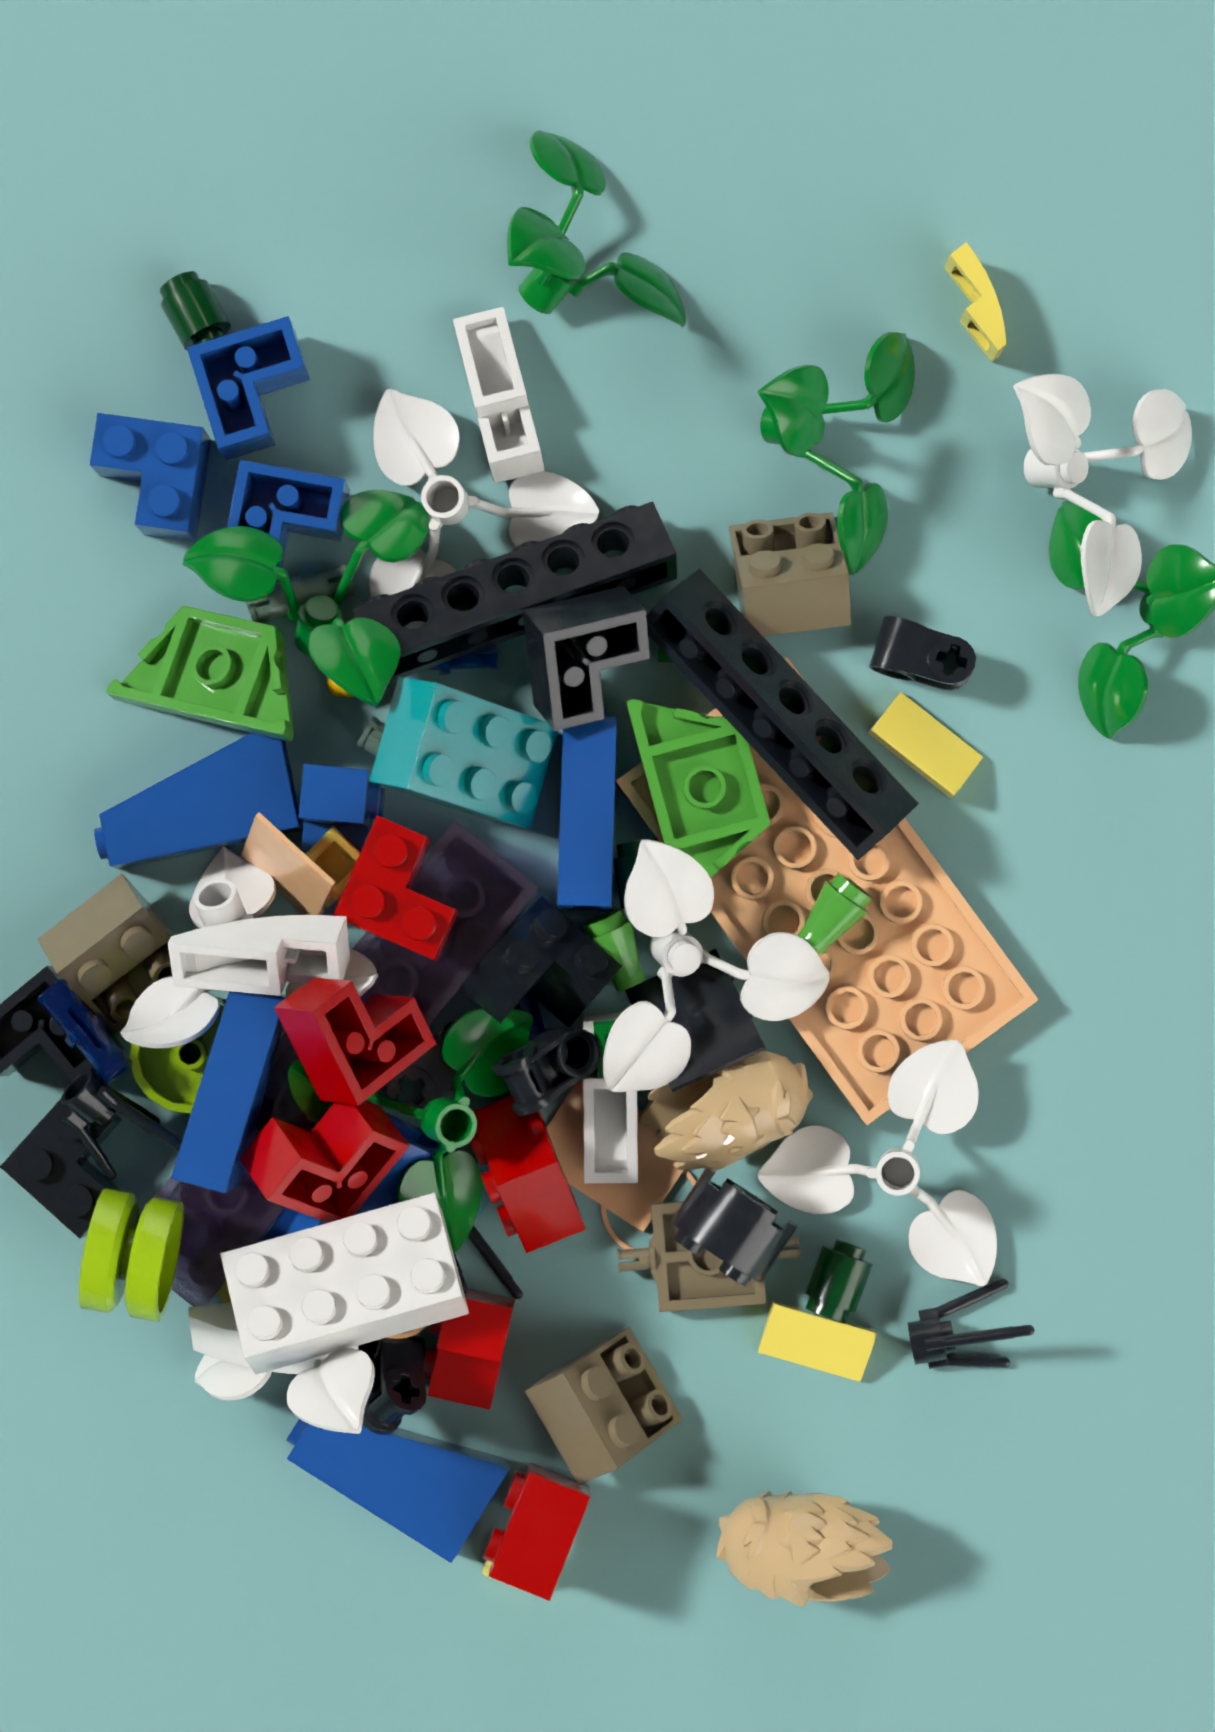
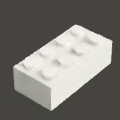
[220,1193,469,1375]

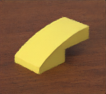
[944,242,1006,362]

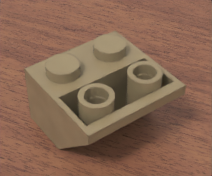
[729,512,851,637]
[38,874,174,1034]
[525,1327,683,1485]

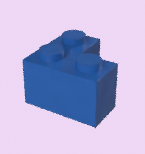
[187,316,310,461]
[90,413,211,542]
[227,460,351,583]
[298,764,385,853]

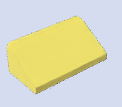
[868,692,983,798]
[757,1300,877,1382]

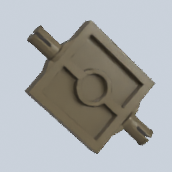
[617,1195,800,1312]

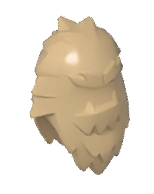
[639,1051,813,1170]
[716,1491,893,1607]

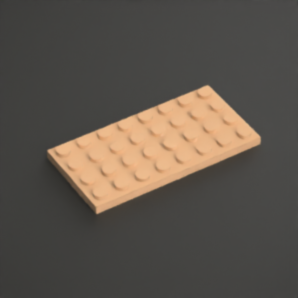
[615,657,1038,1126]

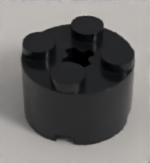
[671,1166,797,1287]

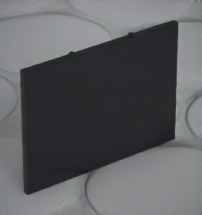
[625,949,766,1092]

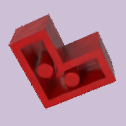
[333,815,459,961]
[274,977,436,1106]
[470,1096,586,1254]
[239,1100,410,1223]
[424,1288,516,1410]
[483,1462,591,1601]

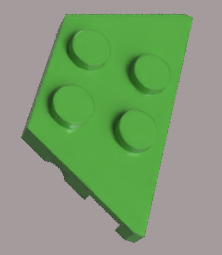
[106,606,294,742]
[626,699,771,878]

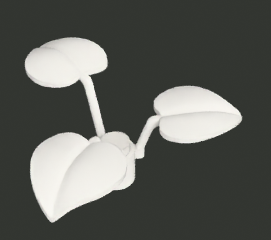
[1013,374,1192,616]
[369,389,600,629]
[603,839,830,1092]
[120,847,378,1048]
[758,1040,997,1286]
[194,1348,375,1434]

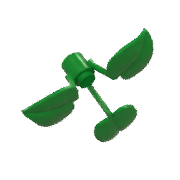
[507,130,686,328]
[758,332,915,575]
[183,490,429,707]
[1049,500,1215,739]
[286,1008,534,1251]

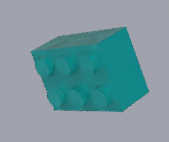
[369,677,558,829]

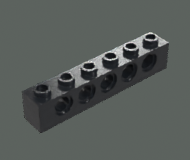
[353,501,677,683]
[646,568,919,860]

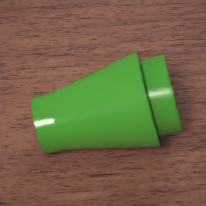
[797,872,872,955]
[582,908,646,992]

